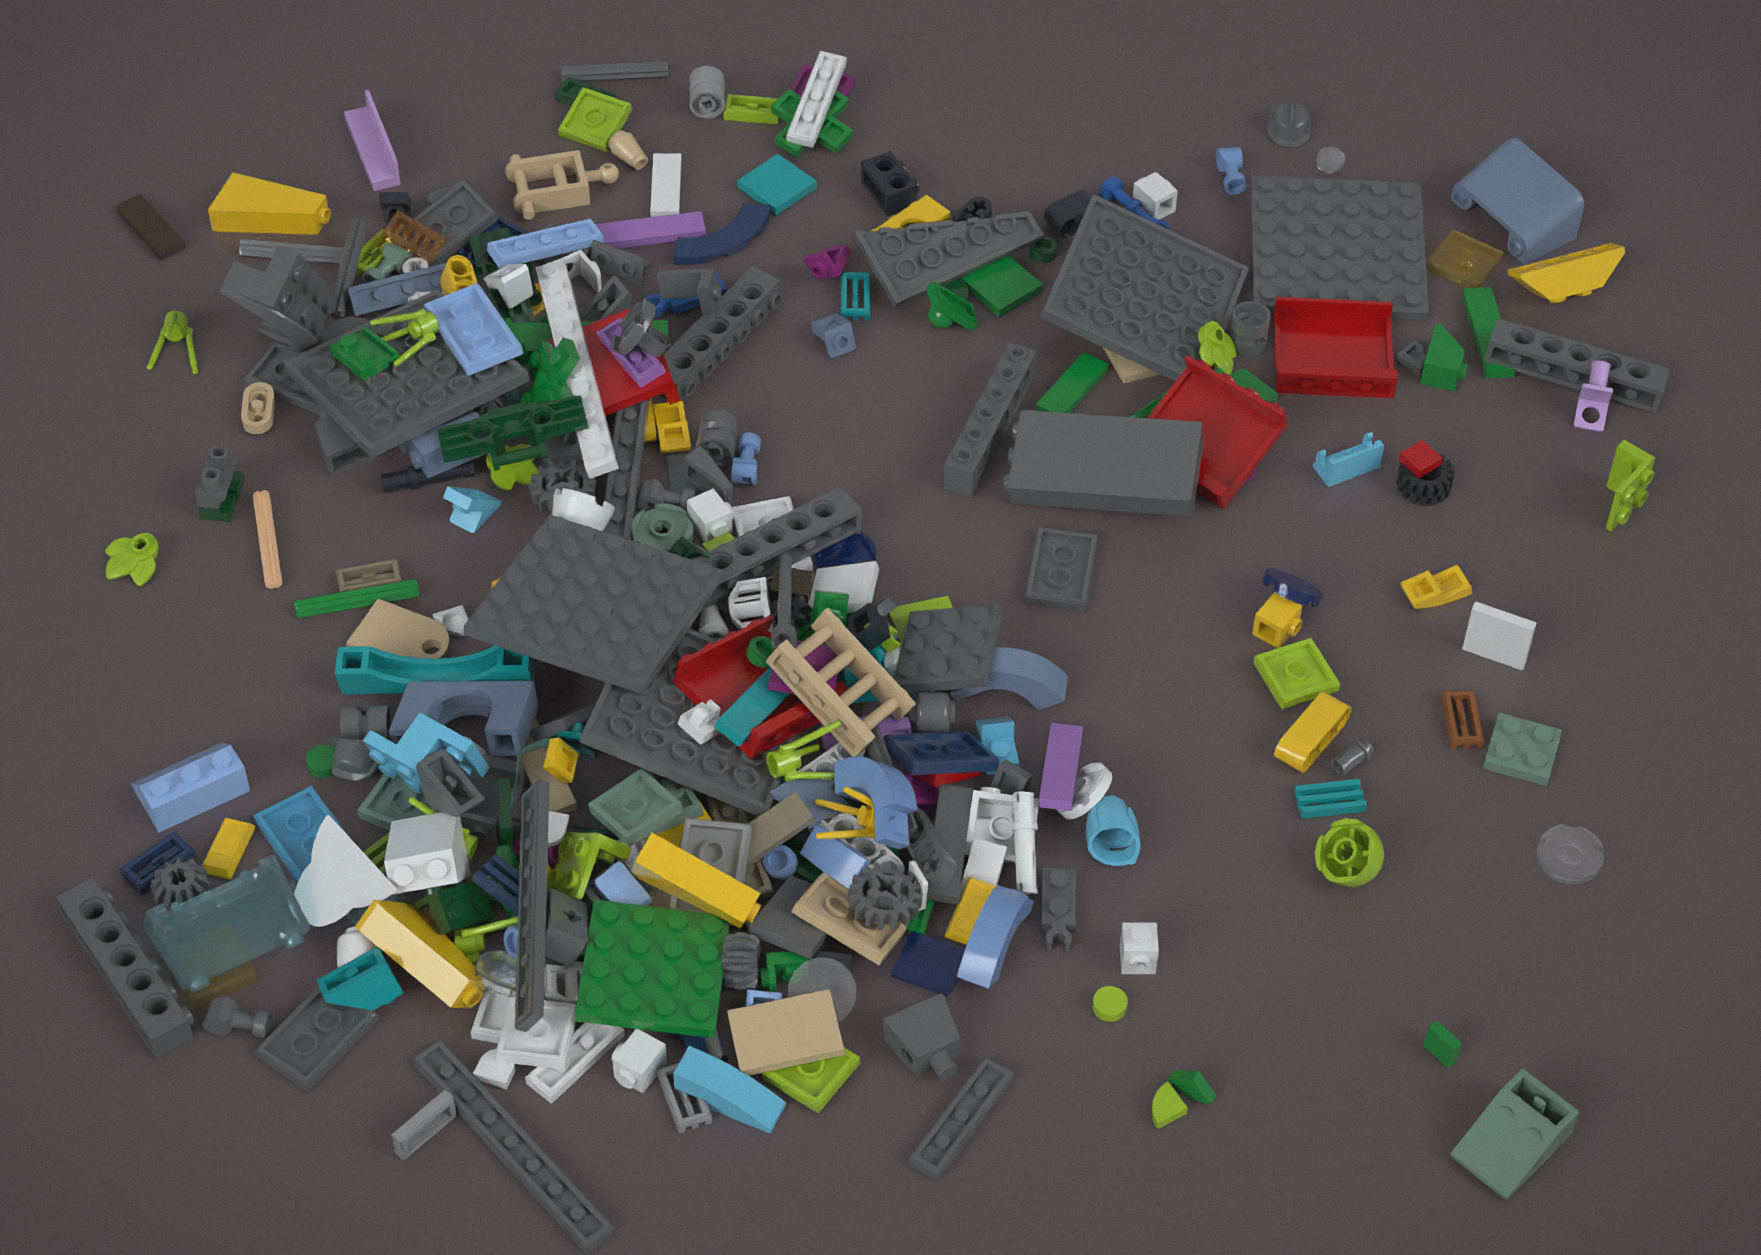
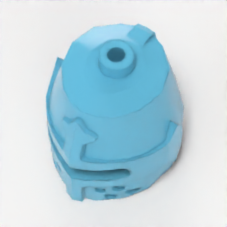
[1085,796,1141,866]

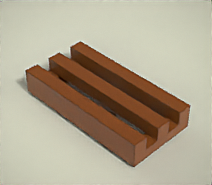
[1441,691,1484,749]

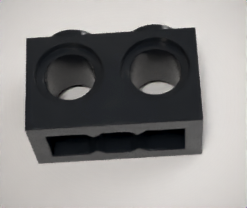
[861,151,919,216]

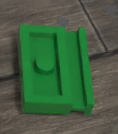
[329,326,399,381]

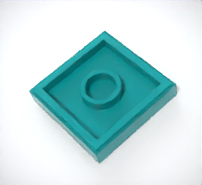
[737,154,817,215]

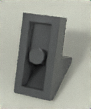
[579,275,632,321]

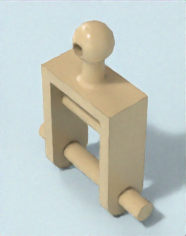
[505,150,619,220]

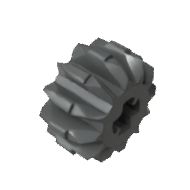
[151,857,210,916]
[722,932,762,990]

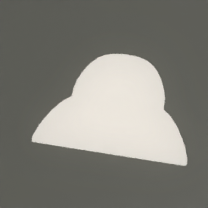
[294,815,397,926]

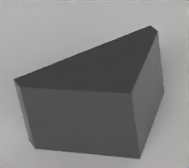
[416,748,485,817]

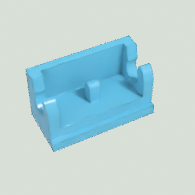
[1313,432,1384,487]

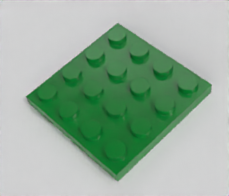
[575,899,730,1038]

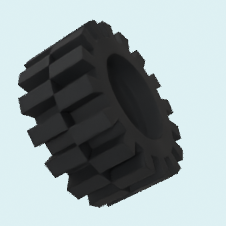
[1396,453,1454,506]

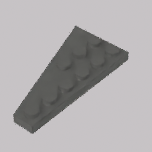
[852,211,1044,308]

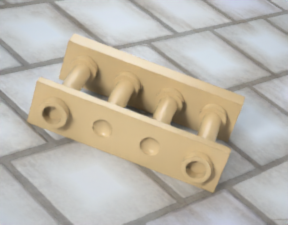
[765,608,916,757]

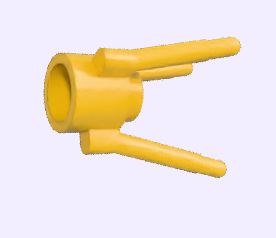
[814,787,875,839]

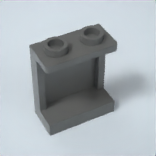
[435,753,526,844]

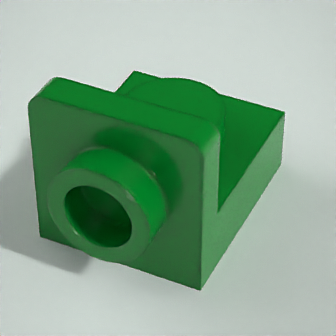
[760,951,809,992]

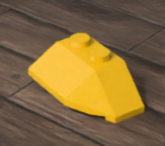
[1507,243,1625,303]

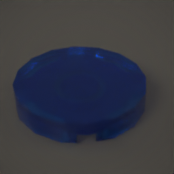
[815,532,877,569]
[1261,568,1323,607]

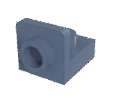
[811,313,856,358]

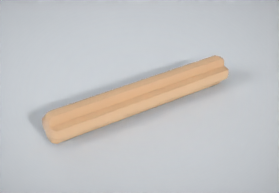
[253,490,282,589]

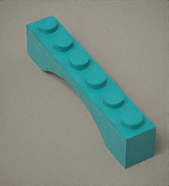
[335,645,536,695]

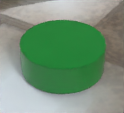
[746,636,775,668]
[306,745,335,778]

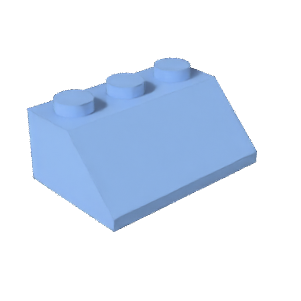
[131,742,250,833]

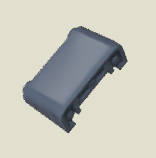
[1451,138,1584,265]

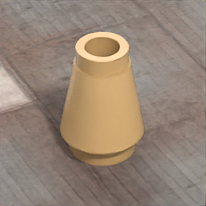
[609,130,648,170]

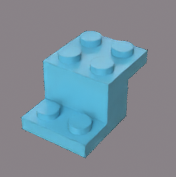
[363,712,490,793]

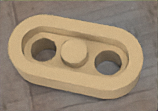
[241,382,275,434]

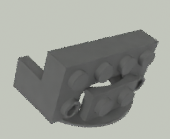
[220,246,338,350]

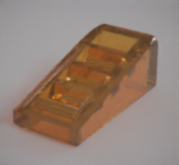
[382,210,447,263]

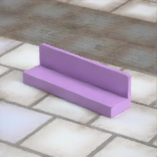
[344,90,401,191]

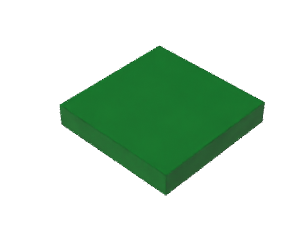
[962,255,1043,317]

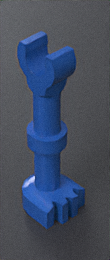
[1098,176,1170,230]

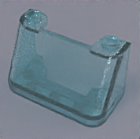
[143,854,310,993]

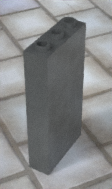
[1004,410,1204,517]

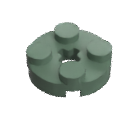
[631,503,694,553]

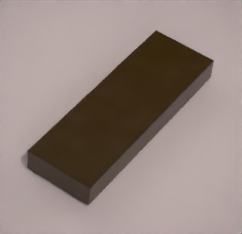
[116,194,186,260]

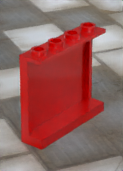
[1273,297,1398,399]
[546,308,681,433]
[1147,355,1288,509]
[672,615,849,759]

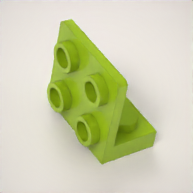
[1606,440,1655,532]
[547,832,632,900]

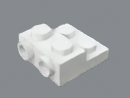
[964,787,1039,864]

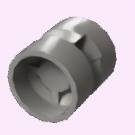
[689,66,725,119]

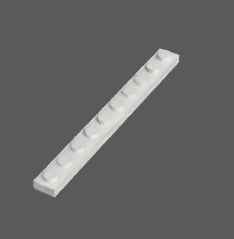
[536,258,619,479]

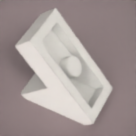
[484,264,533,308]

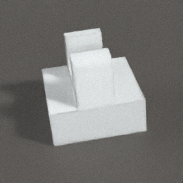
[678,699,721,745]

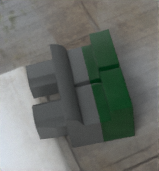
[195,446,245,522]

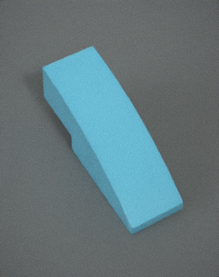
[673,1046,786,1134]

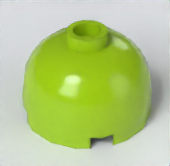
[1315,818,1385,888]

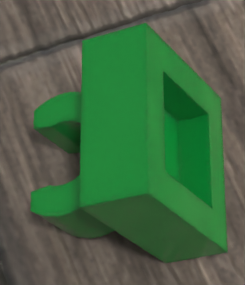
[811,590,849,626]

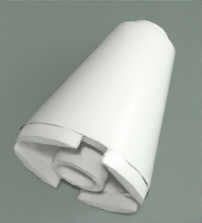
[552,488,615,531]

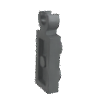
[1041,867,1076,952]

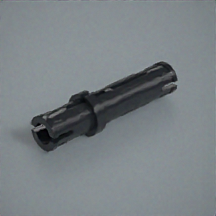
[380,460,475,493]

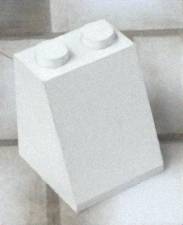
[384,812,471,895]

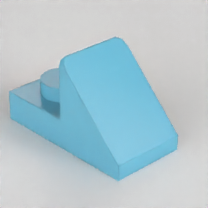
[443,486,502,533]
[976,716,1019,775]

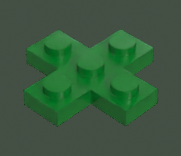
[771,89,853,158]
[520,337,580,424]

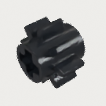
[771,593,812,632]

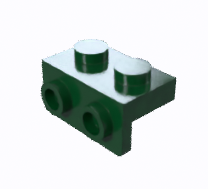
[414,879,495,935]

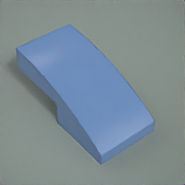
[800,824,871,888]

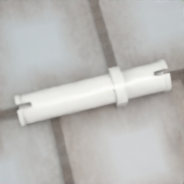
[1011,792,1038,895]

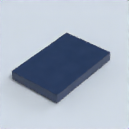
[883,731,1000,775]

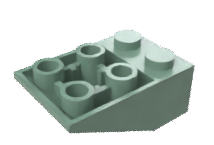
[1450,1068,1580,1200]

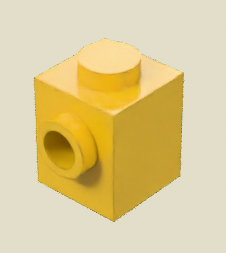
[1252,591,1303,648]

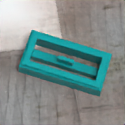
[841,272,870,321]
[1294,779,1367,819]

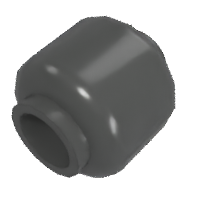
[909,692,955,733]

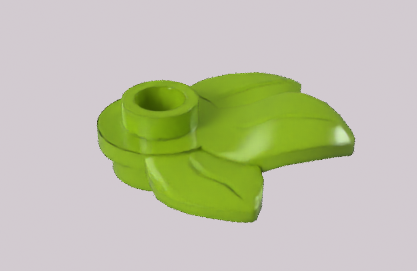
[1198,321,1236,375]
[486,444,538,490]
[105,533,159,587]

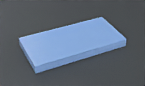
[424,283,523,376]

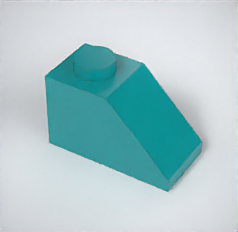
[316,946,404,1010]

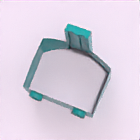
[512,722,629,837]

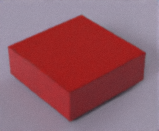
[1398,440,1443,478]

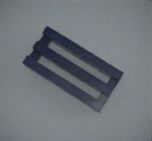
[120,831,196,895]
[472,854,519,915]

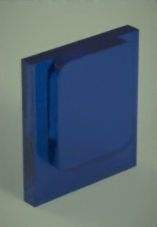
[891,931,965,997]

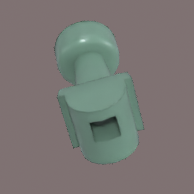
[362,243,413,283]

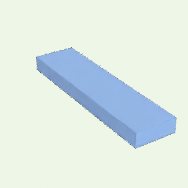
[487,219,604,269]

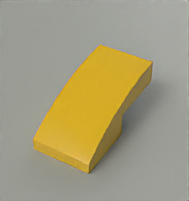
[653,401,691,453]
[1400,564,1473,609]

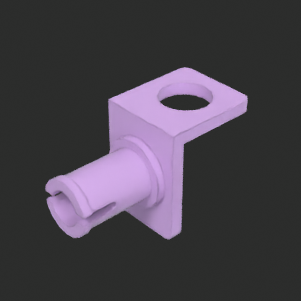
[1574,361,1613,432]

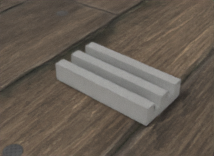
[657,1063,712,1133]
[391,1090,457,1160]

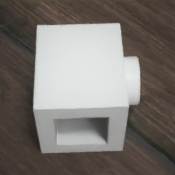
[1133,172,1178,220]
[687,488,735,543]
[1120,923,1159,974]
[611,1029,667,1093]

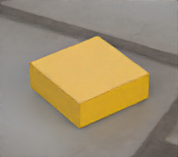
[543,737,579,784]

